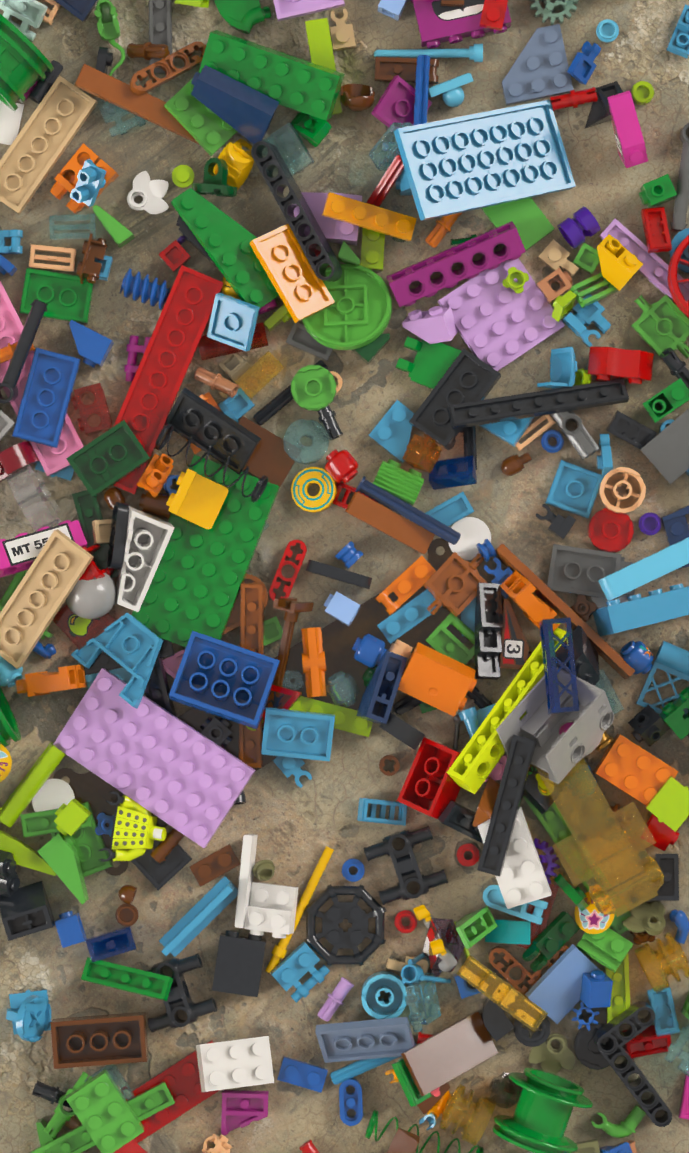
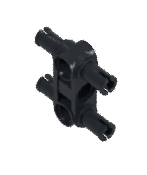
[363,825,448,905]
[147,953,218,1033]

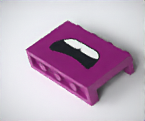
[411,0,511,49]

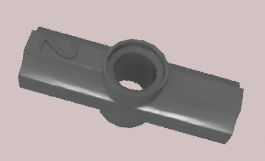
[551,411,599,460]

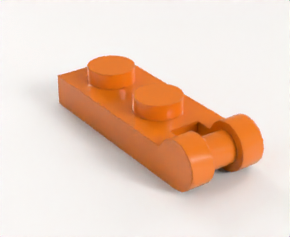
[375,556,436,615]

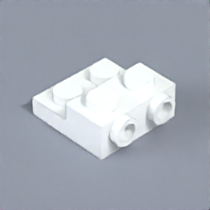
[244,882,298,938]

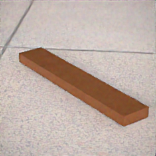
[74,64,200,145]

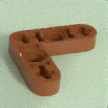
[488,945,569,1000]

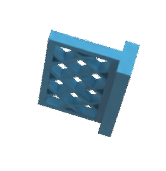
[159,876,238,957]

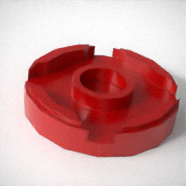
[588,508,634,553]

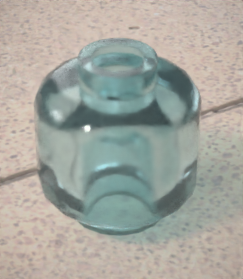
[326,671,360,707]

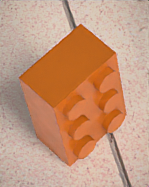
[593,734,679,806]

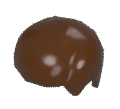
[340,84,375,112]

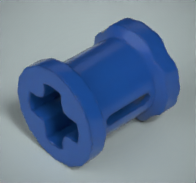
[163,475,180,494]

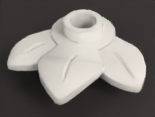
[127,171,169,214]

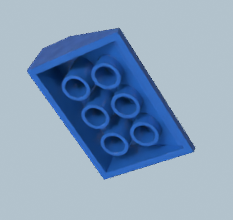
[169,631,280,730]

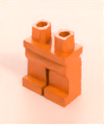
[50,143,119,214]
[500,570,560,634]
[16,665,87,697]

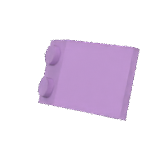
[294,192,362,246]

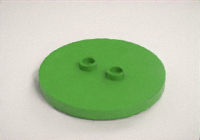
[302,264,392,350]

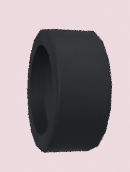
[379,712,425,750]

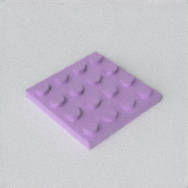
[438,258,565,372]

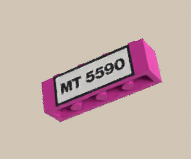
[0,520,87,578]

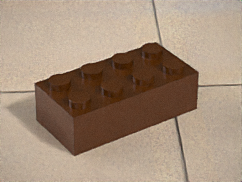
[50,1012,149,1069]

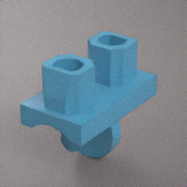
[70,159,107,207]

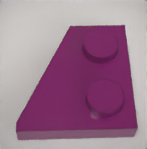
[221,1090,269,1136]

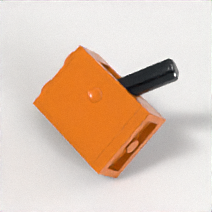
[393,642,477,716]

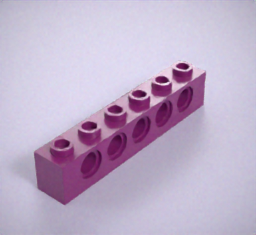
[386,221,526,307]

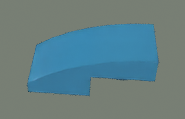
[666,4,689,59]

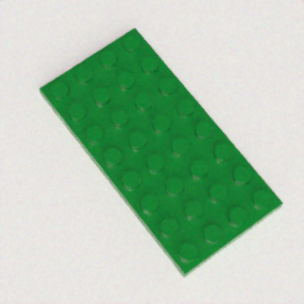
[132,455,280,648]

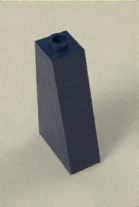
[191,65,280,144]

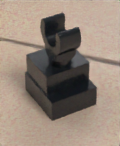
[536,504,576,540]

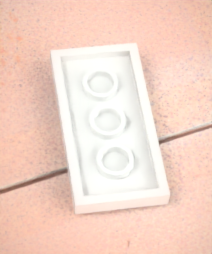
[478,807,552,909]

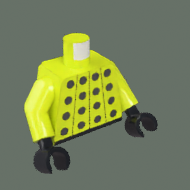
[98,791,167,862]

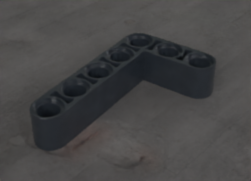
[594,1001,672,1127]

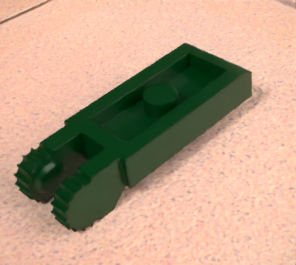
[522,911,580,972]

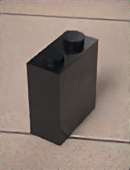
[212,930,266,997]

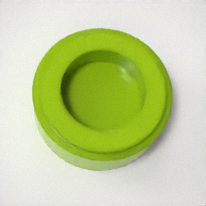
[631,81,654,105]

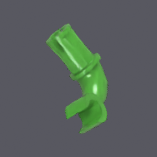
[591,1105,646,1138]

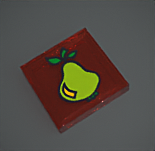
[53,605,116,650]

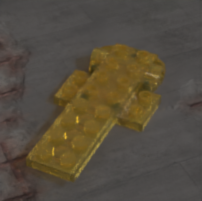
[535,732,664,917]

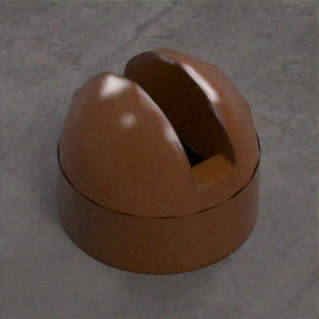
[118,885,137,905]

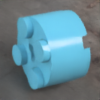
[361,971,408,1019]

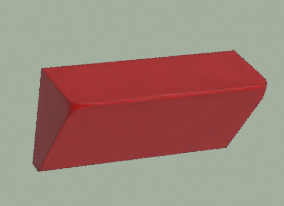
[622,1025,673,1058]

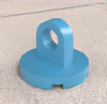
[6,995,51,1042]

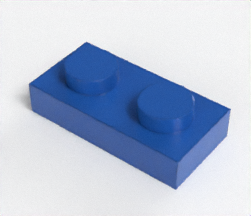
[277,1056,328,1093]

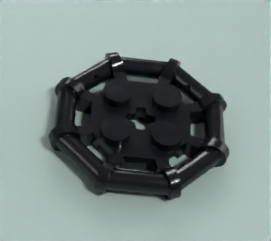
[304,884,386,966]

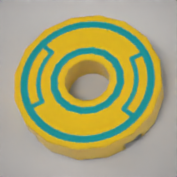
[291,467,337,513]

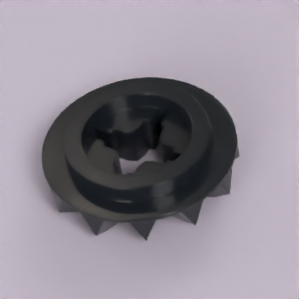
[514,1014,551,1047]

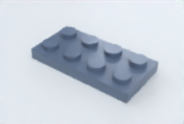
[315,1017,415,1063]

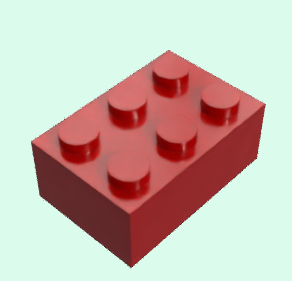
[397,737,461,819]

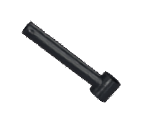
[0,299,48,403]

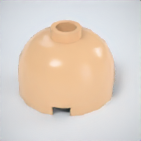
[599,467,646,514]

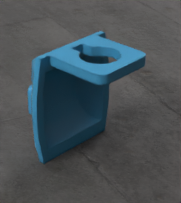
[537,347,577,389]

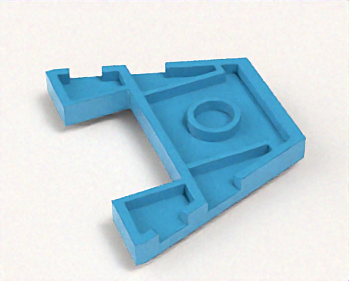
[71,612,163,709]

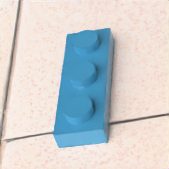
[377,590,442,644]

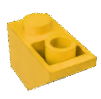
[597,234,643,291]

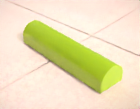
[0,742,66,828]

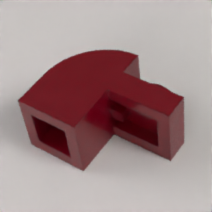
[0,441,39,482]

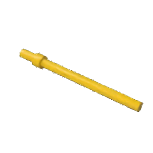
[265,846,334,973]

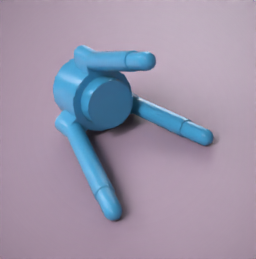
[401,952,451,987]

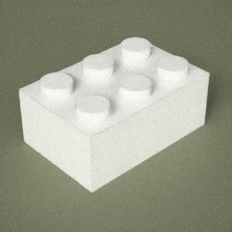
[196,1036,274,1092]

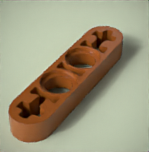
[129,41,206,95]

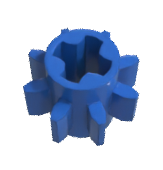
[571,1002,599,1031]

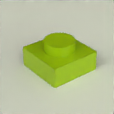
[551,290,577,322]

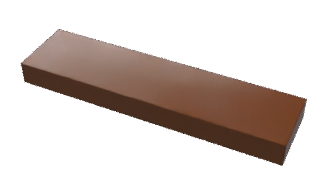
[345,492,435,555]

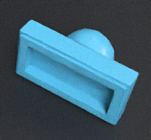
[428,73,474,107]

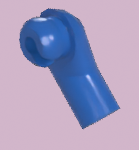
[32,641,56,659]
[669,909,689,944]

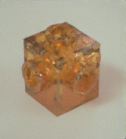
[402,434,442,473]

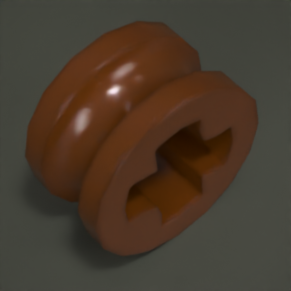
[379,755,400,776]

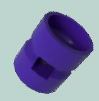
[557,206,601,249]

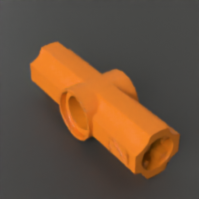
[301,627,327,697]

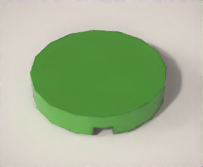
[291,365,336,411]

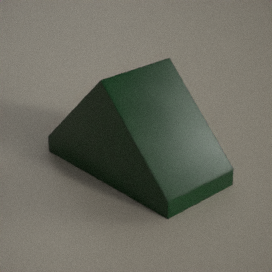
[352,333,390,364]

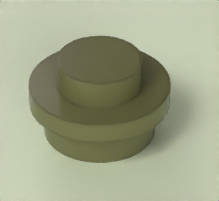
[252,860,275,881]

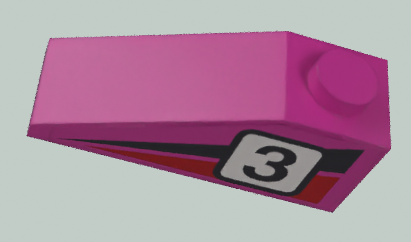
[607,91,648,168]

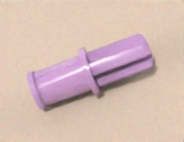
[318,977,354,1022]

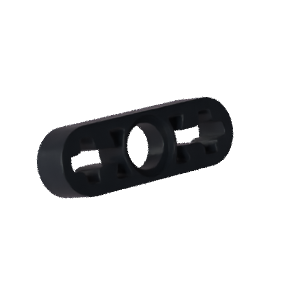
[107,502,129,570]
[306,560,373,589]

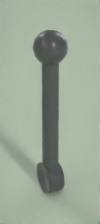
[453,715,462,751]

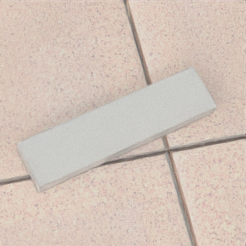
[234,834,258,928]

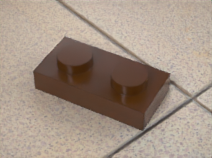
[190,844,241,887]

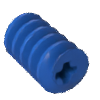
[120,268,171,310]

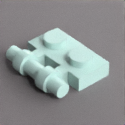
[0,0,48,42]

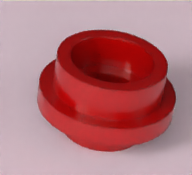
[456,843,480,867]
[394,910,417,933]

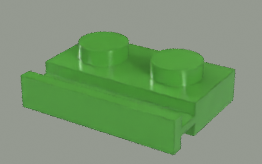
[576,928,633,973]

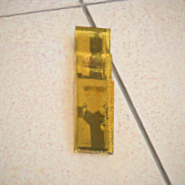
[456,955,548,1032]

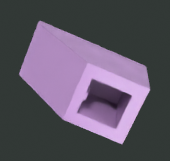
[402,306,458,344]

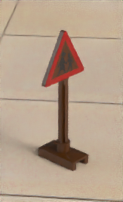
[263,597,314,727]

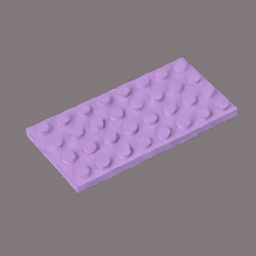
[53,668,255,848]

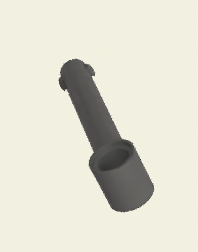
[670,123,689,231]

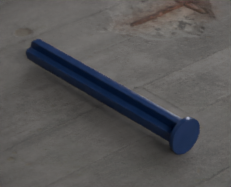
[355,476,461,545]

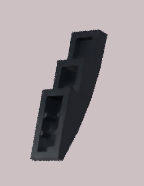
[474,583,504,680]

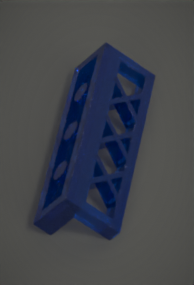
[539,618,579,715]

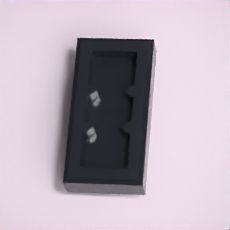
[606,410,657,449]

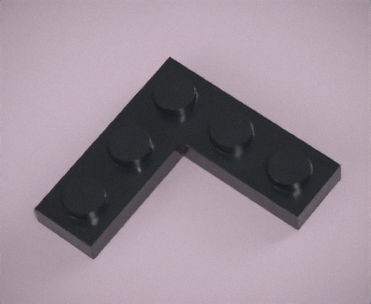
[438,795,524,844]

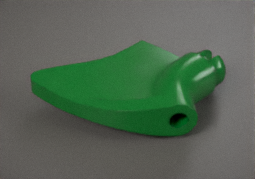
[214,0,272,34]

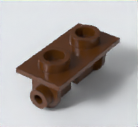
[76,233,108,284]

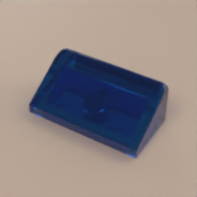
[429,456,477,490]
[85,926,137,962]

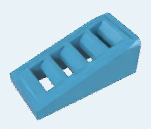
[357,798,408,826]

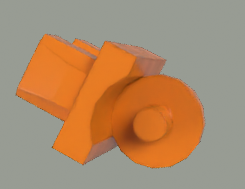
[136,453,174,497]

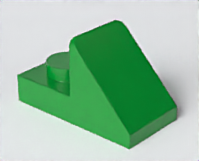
[289,112,332,147]

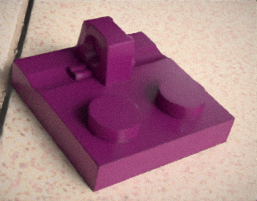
[371,75,432,131]

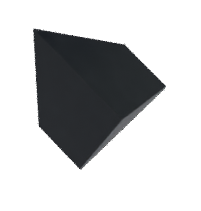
[585,81,623,128]

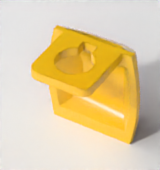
[213,138,254,190]

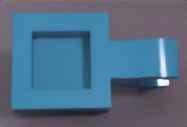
[572,294,611,334]
[563,312,601,348]

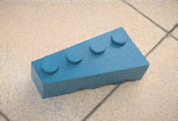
[593,583,689,637]

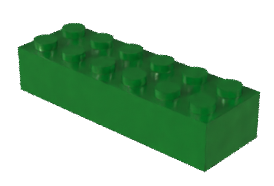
[199,30,345,121]

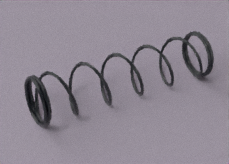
[155,423,268,503]

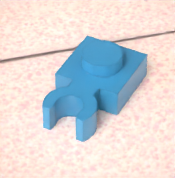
[597,434,613,477]
[273,756,312,788]

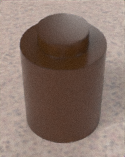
[139,490,171,519]

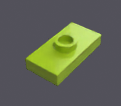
[264,304,292,332]

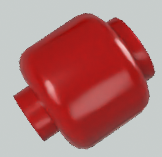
[325,449,359,484]

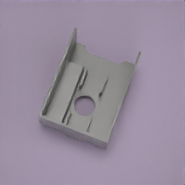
[496,665,614,784]

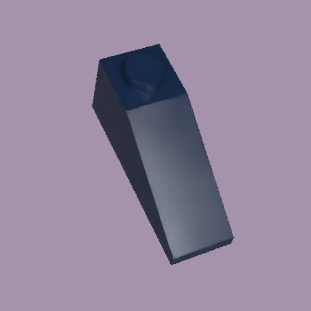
[356,651,407,724]

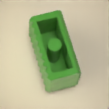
[373,459,425,505]

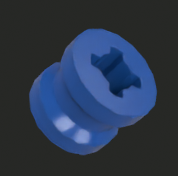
[335,541,364,570]

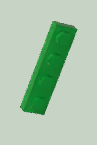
[81,957,173,1001]

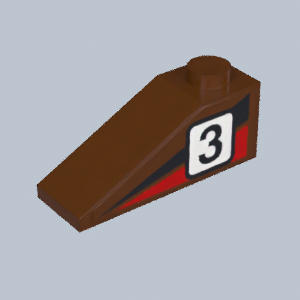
[499,599,532,669]

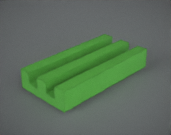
[570,272,618,308]

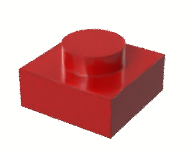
[159,240,191,273]

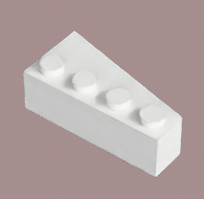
[116,506,174,612]

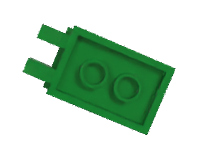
[395,336,462,389]

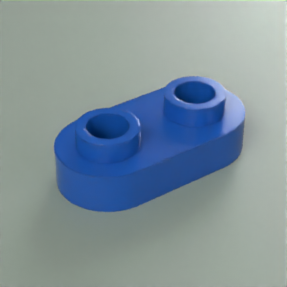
[339,1078,363,1126]

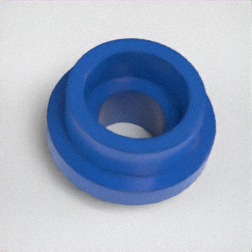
[541,430,564,453]
[342,859,365,882]

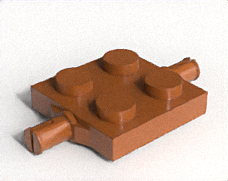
[423,552,488,617]

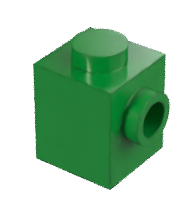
[639,174,677,208]

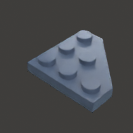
[502,24,573,106]

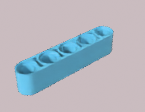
[598,537,689,601]

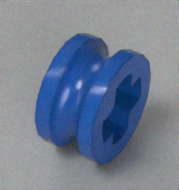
[476,539,497,562]

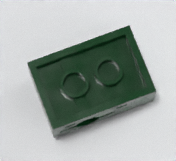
[66,420,151,498]

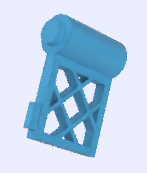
[636,641,689,714]

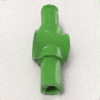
[43,1071,93,1138]

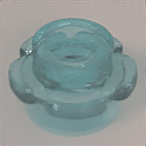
[282,670,304,691]

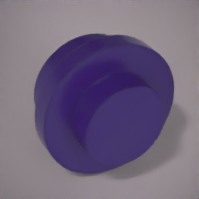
[638,512,662,535]

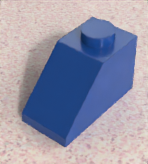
[69,320,114,368]

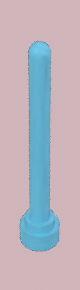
[374,44,483,62]

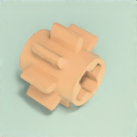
[202,1134,232,1153]

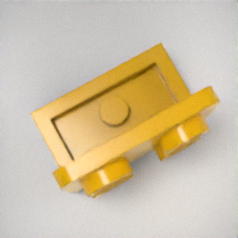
[166,469,228,529]

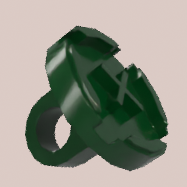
[192,157,237,197]

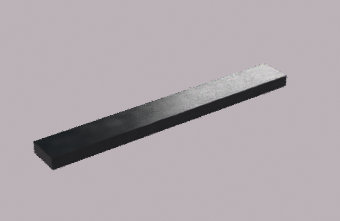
[447,378,629,429]

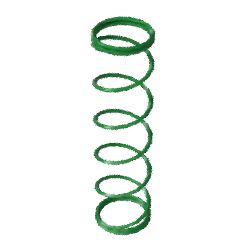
[365,1110,484,1153]

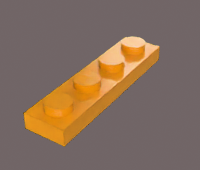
[322,192,417,241]

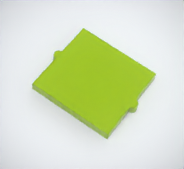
[645,776,689,832]

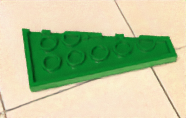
[171,188,279,309]

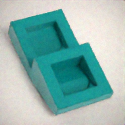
[485,919,531,945]

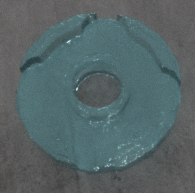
[283,419,329,464]

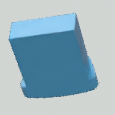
[218,388,255,423]

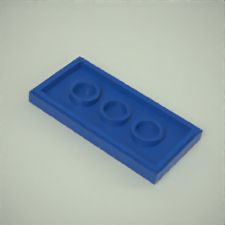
[12,348,81,448]

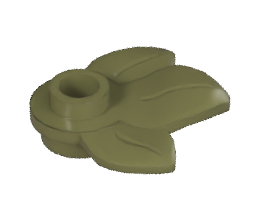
[622,901,666,935]
[529,1033,575,1075]

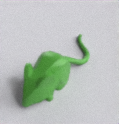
[94,0,125,76]

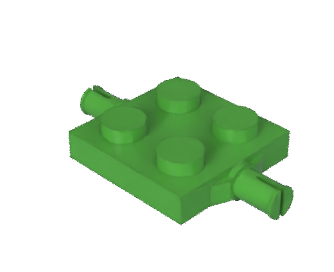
[631,295,689,359]

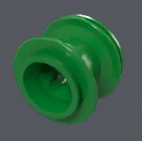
[493,1068,593,1153]

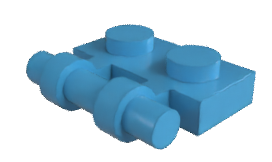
[270,942,330,1003]

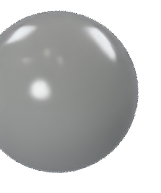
[65,569,117,619]

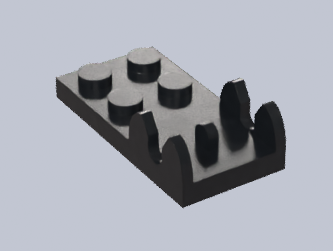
[409,349,501,450]

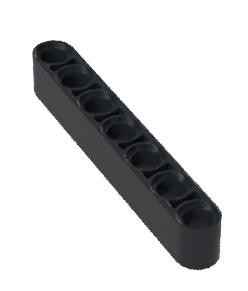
[251,141,342,282]

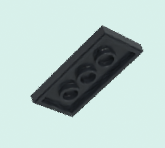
[165,388,261,475]

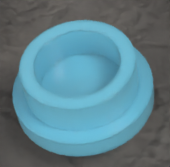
[596,19,619,43]

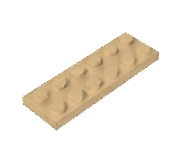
[0,75,98,215]
[0,529,94,669]

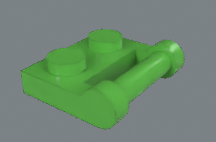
[425,612,475,665]

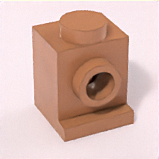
[536,268,573,304]

